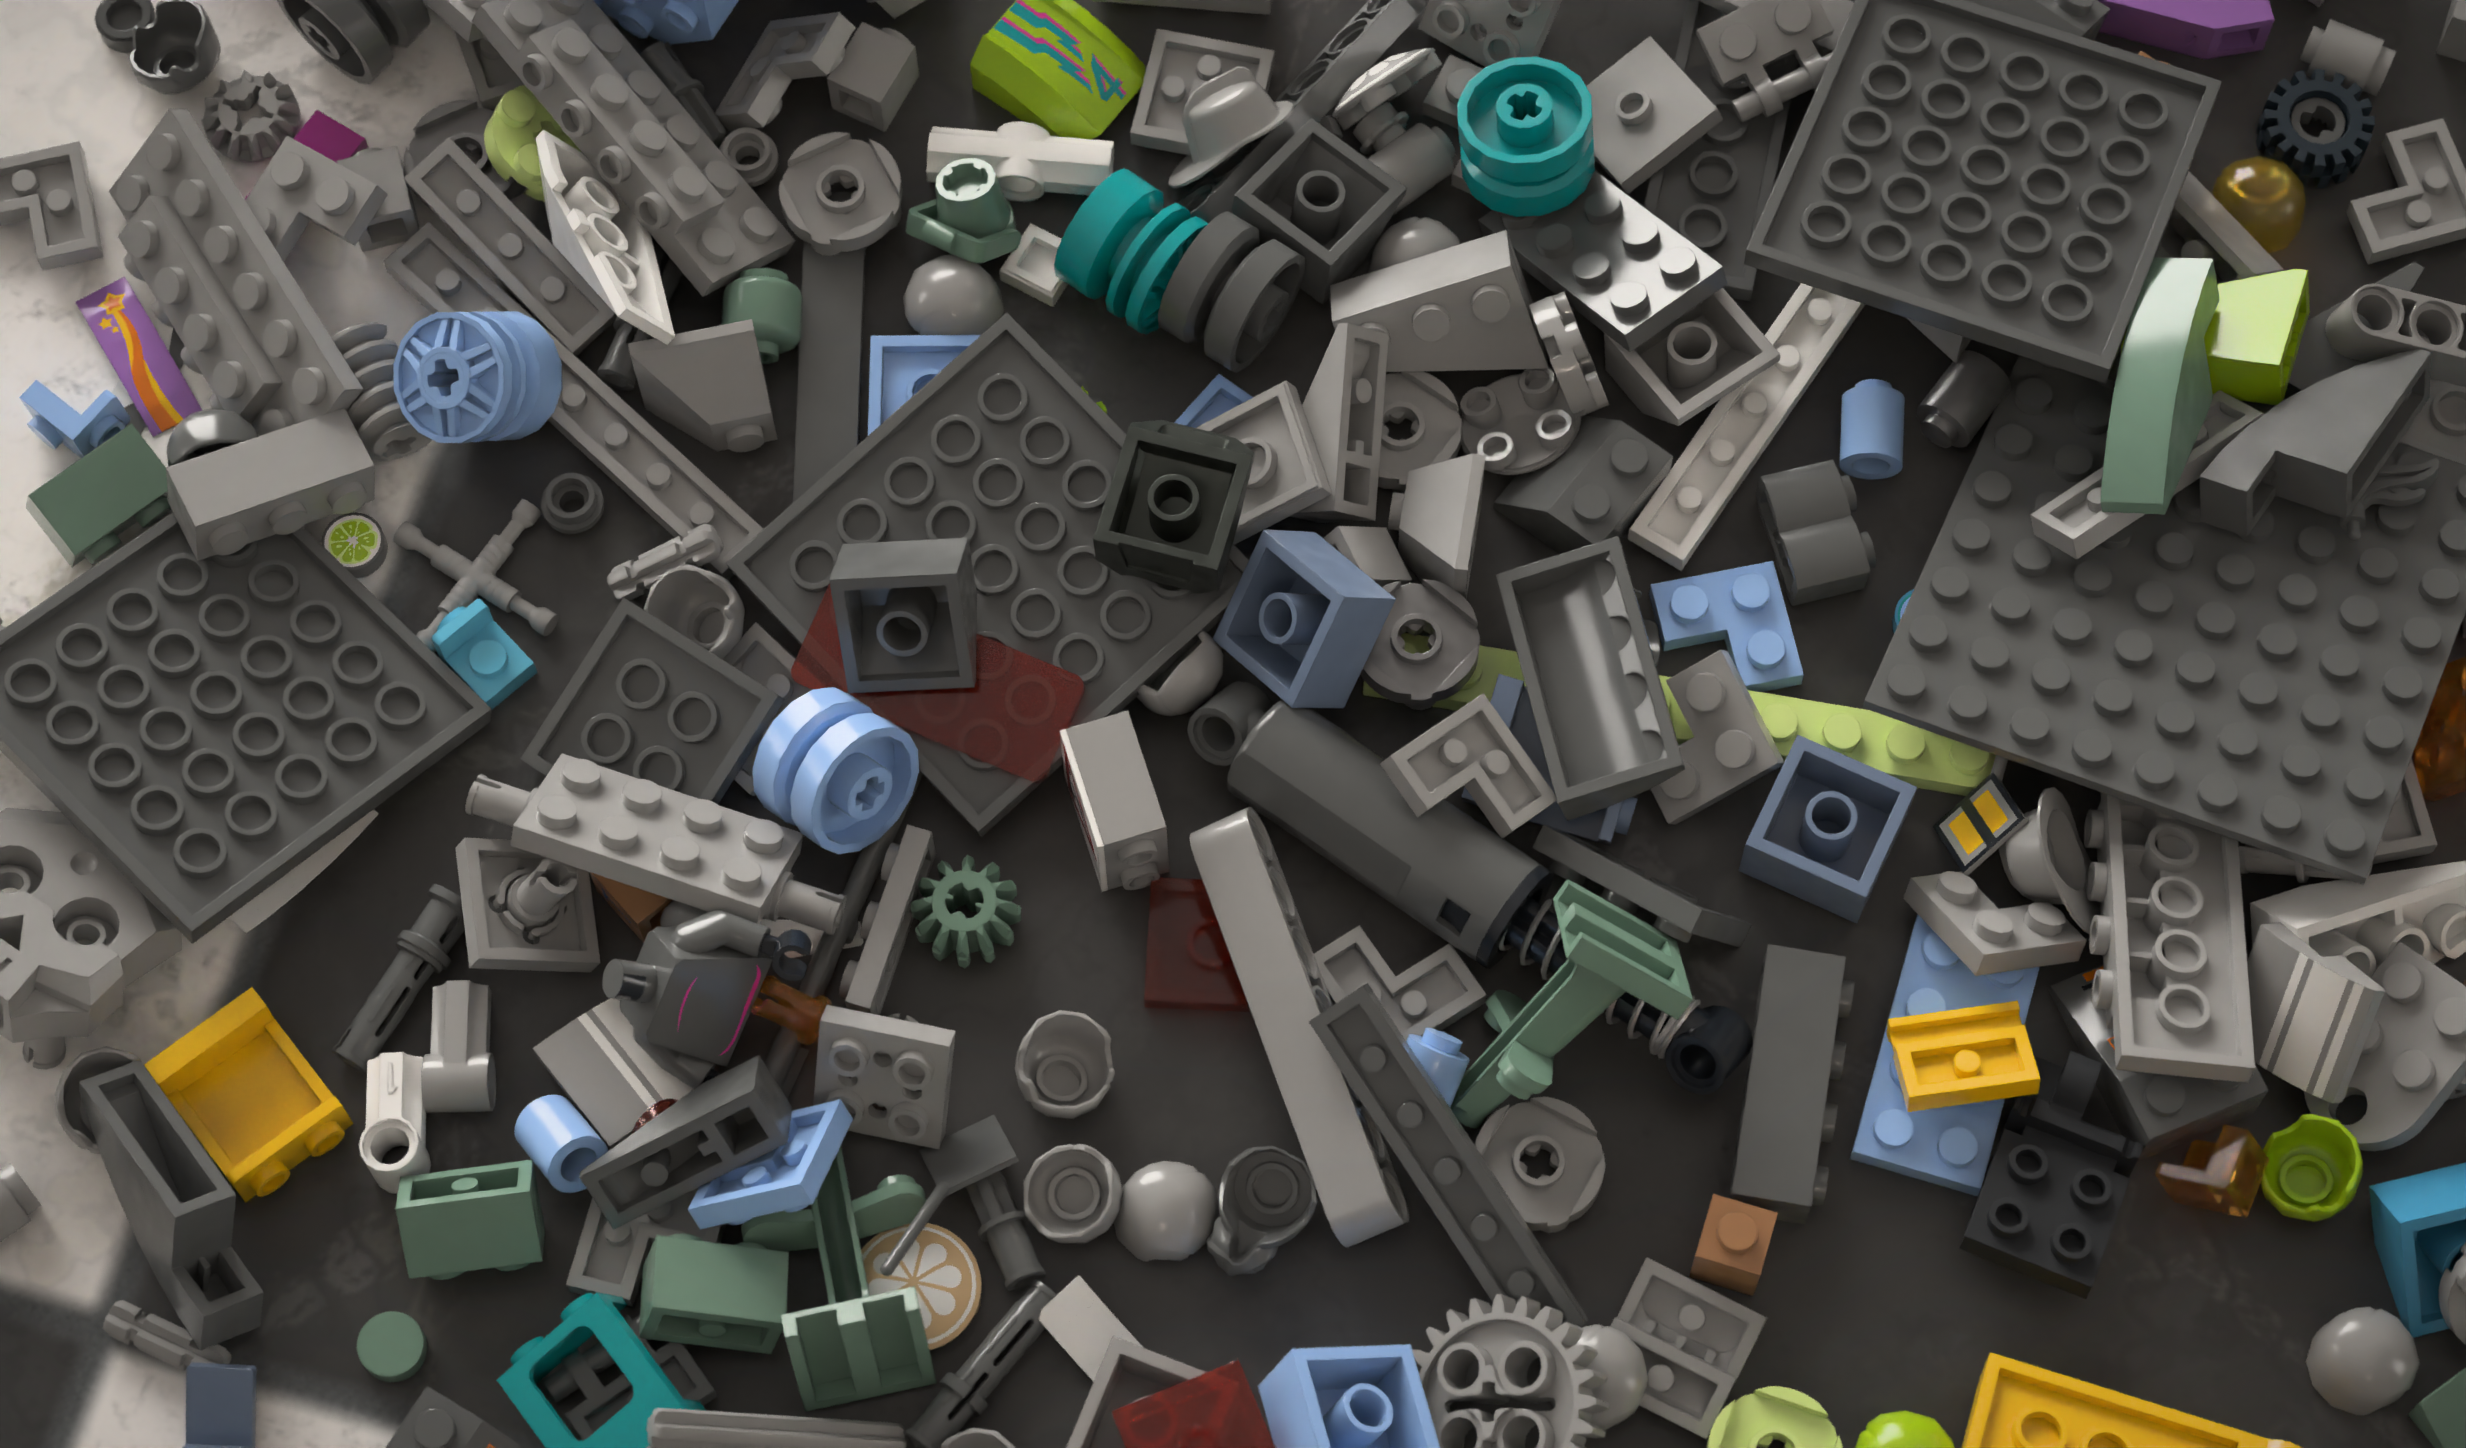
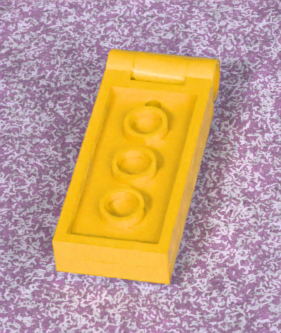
[1962,1352,2301,1448]

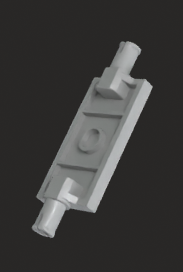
[465,753,847,936]

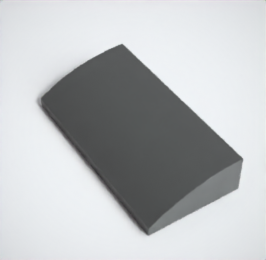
[1496,536,1685,821]

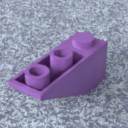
[2097,0,2274,59]

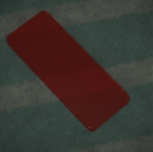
[791,584,1085,783]

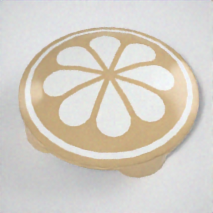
[862,1223,982,1350]

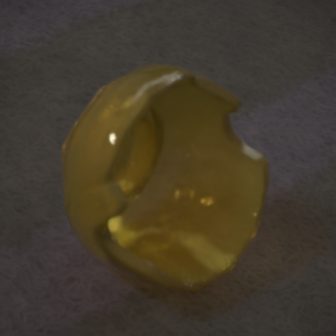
[2212,156,2306,253]

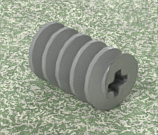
[332,322,432,461]

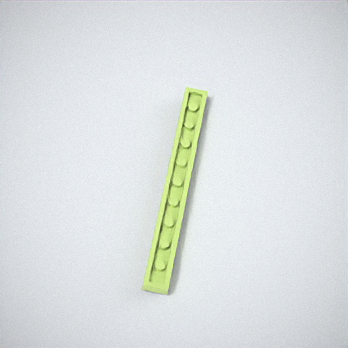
[1363,633,1996,796]

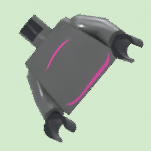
[602,910,812,1089]

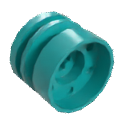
[1054,168,1209,334]

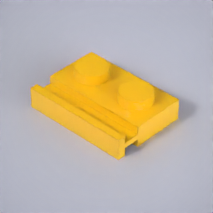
[1887,1001,2040,1112]

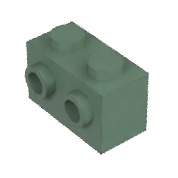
[26,423,171,567]
[395,1159,545,1280]
[639,1233,789,1354]

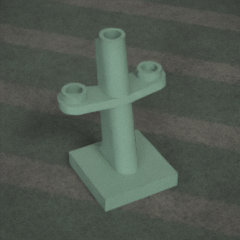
[1450,879,1693,1129]
[741,1146,937,1412]

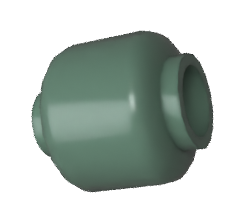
[721,268,803,364]

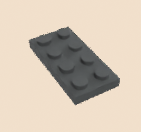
[1478,171,1727,352]

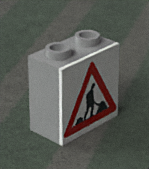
[1060,711,1169,892]

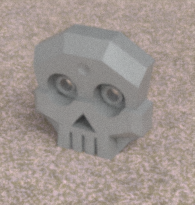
[0,808,182,1069]

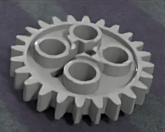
[1412,1294,1610,1448]

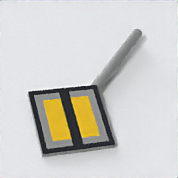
[1933,755,2028,876]

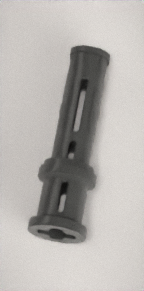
[331,884,465,1074]

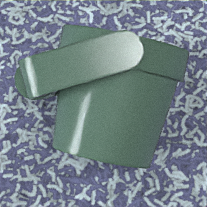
[906,158,1021,263]

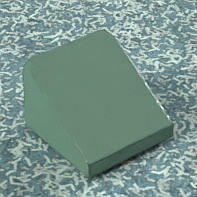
[2408,1368,2466,1448]

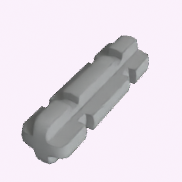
[607,524,724,601]
[103,1300,232,1371]

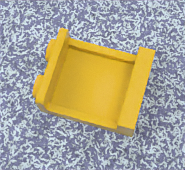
[144,987,353,1203]

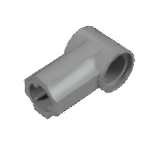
[421,980,496,1113]

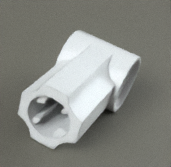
[359,1052,431,1194]

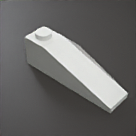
[536,130,675,345]
[2250,860,2466,977]

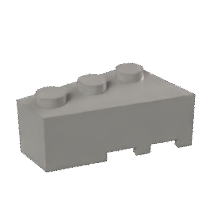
[1330,230,1549,372]

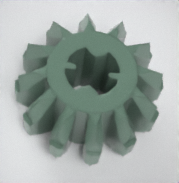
[910,854,1022,969]

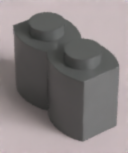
[1755,459,1876,606]

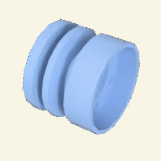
[393,311,562,443]

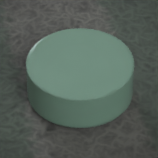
[357,1311,428,1382]

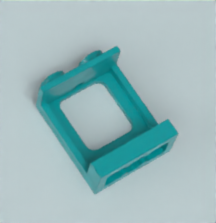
[497,1292,706,1448]

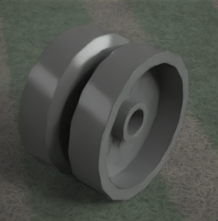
[277,0,431,84]
[1158,211,1306,373]

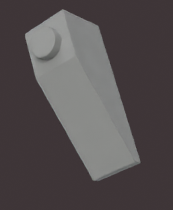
[1289,323,1389,523]

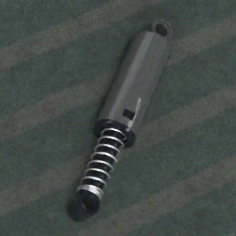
[1187,681,1753,1094]

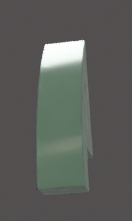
[2100,258,2220,515]

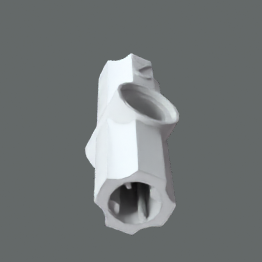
[926,122,1114,201]

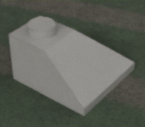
[628,319,778,452]
[1388,453,1486,600]

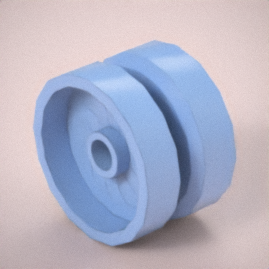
[752,687,919,855]

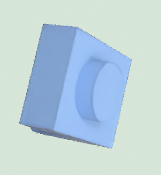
[19,380,130,458]

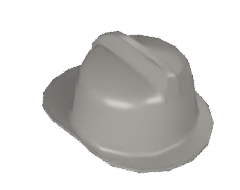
[1168,66,1294,188]
[1998,787,2100,934]

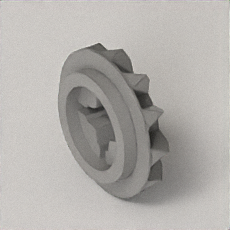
[201,70,300,162]

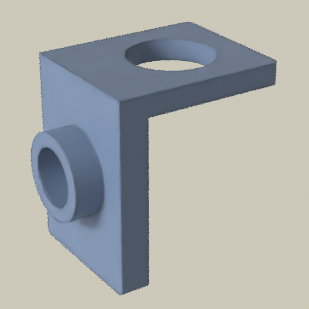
[183,1362,256,1448]

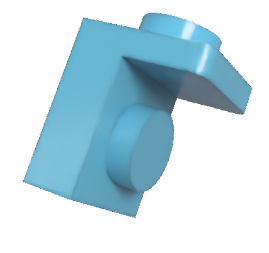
[431,598,537,709]

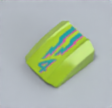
[970,0,1145,140]

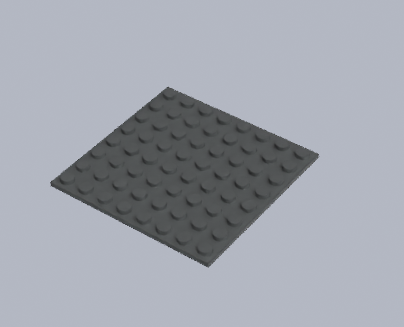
[1863,350,2466,885]

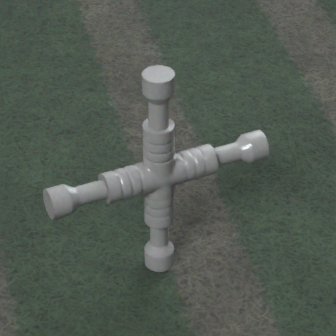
[393,499,559,653]

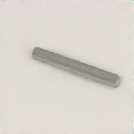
[646,1408,906,1448]

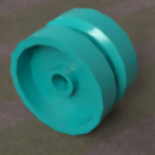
[1457,56,1595,217]

